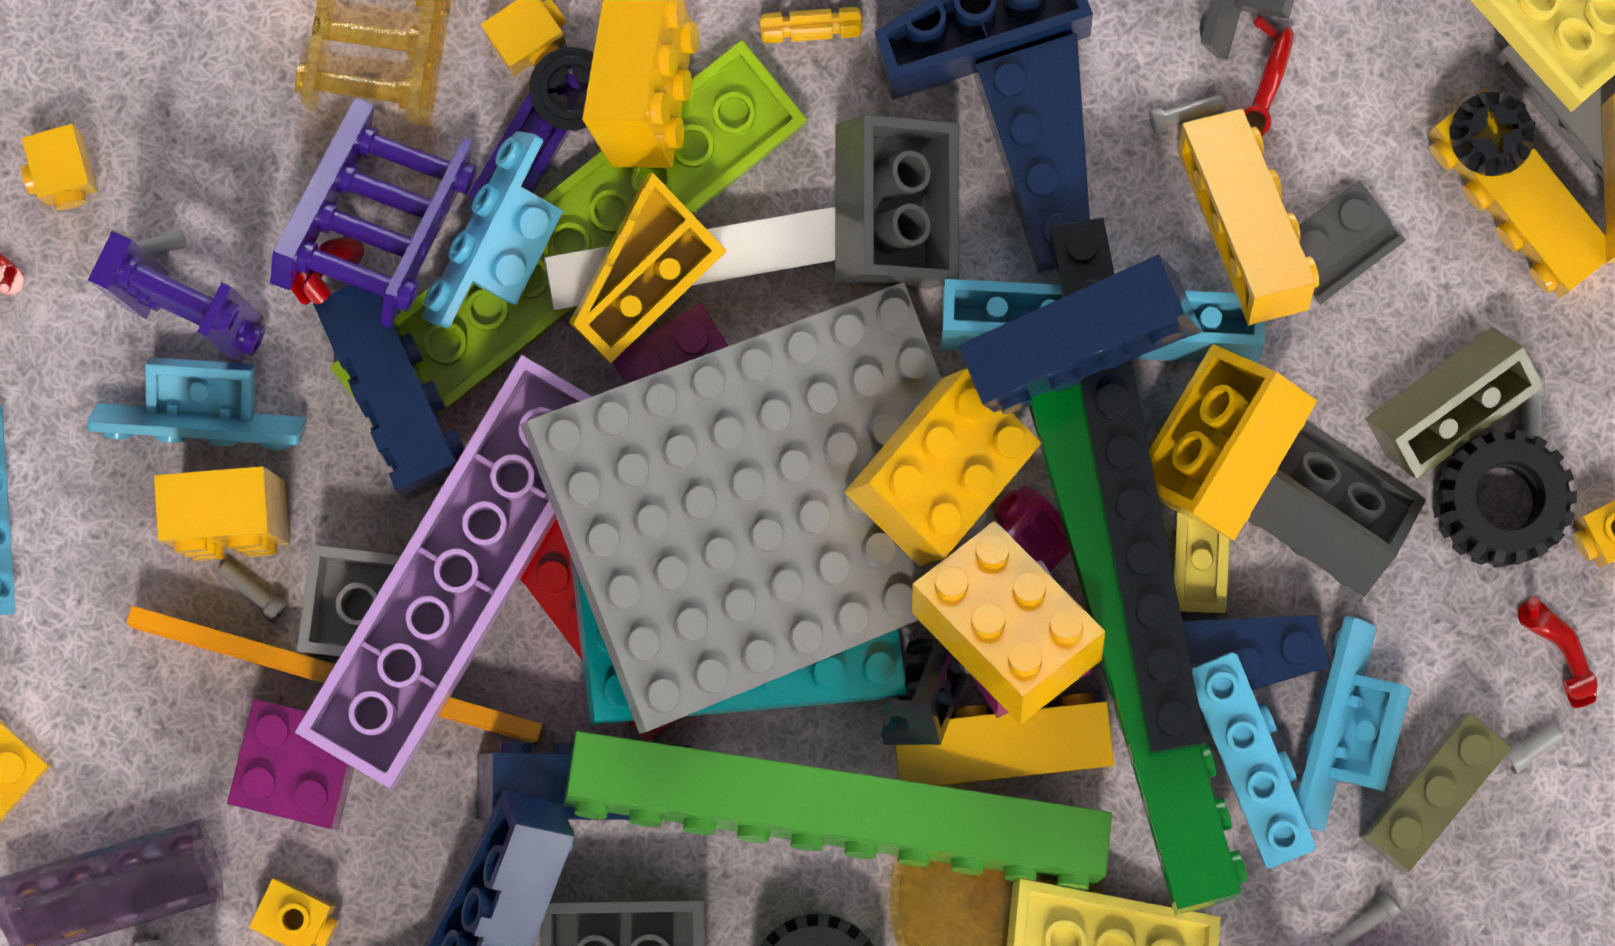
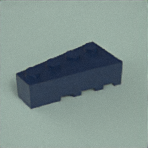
[874,0,1093,100]
[974,33,1090,273]
[958,254,1202,414]
[313,285,465,500]
[1099,615,1331,730]
[476,742,691,820]
[423,791,575,946]

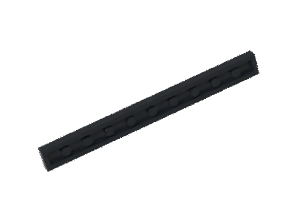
[1050,217,1206,755]

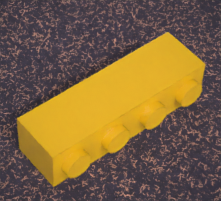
[1428,88,1606,298]
[1177,108,1319,325]
[894,693,1115,786]

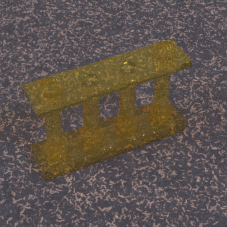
[295,0,452,127]

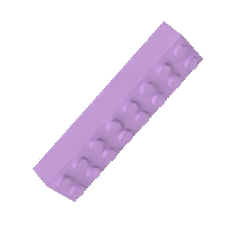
[295,355,593,789]

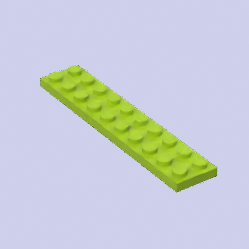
[330,40,808,417]

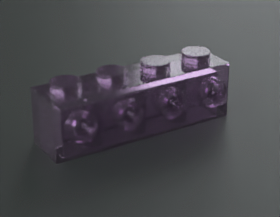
[0,819,225,946]

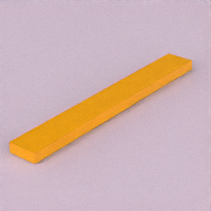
[126,605,546,745]

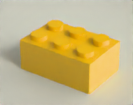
[582,0,699,168]
[1149,344,1318,541]
[844,368,1042,566]
[154,466,290,561]
[912,520,1105,725]

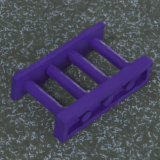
[270,98,477,328]
[88,231,266,363]

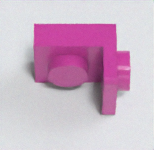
[994,485,1070,572]

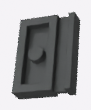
[1299,180,1406,305]

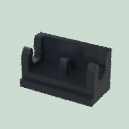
[881,639,966,745]

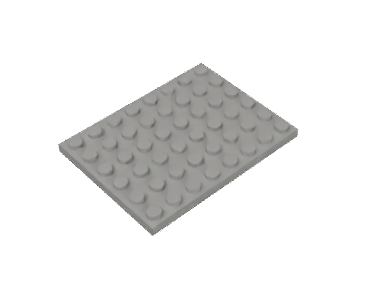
[520,282,996,734]

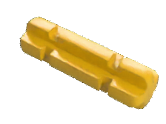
[760,7,863,44]

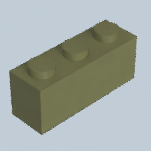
[1365,327,1544,480]
[1359,713,1512,872]

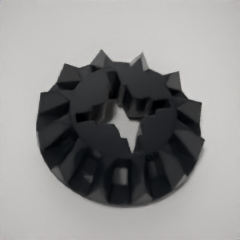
[529,47,594,132]
[1449,91,1536,176]

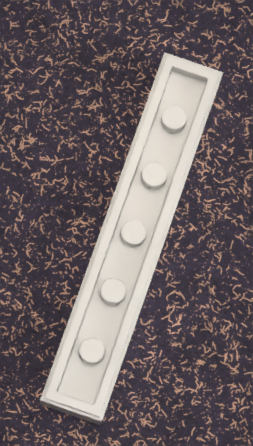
[544,206,835,310]

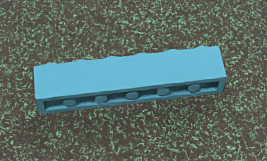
[940,279,1265,363]

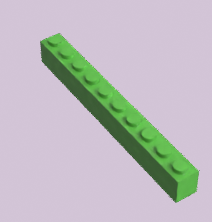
[563,731,1112,891]

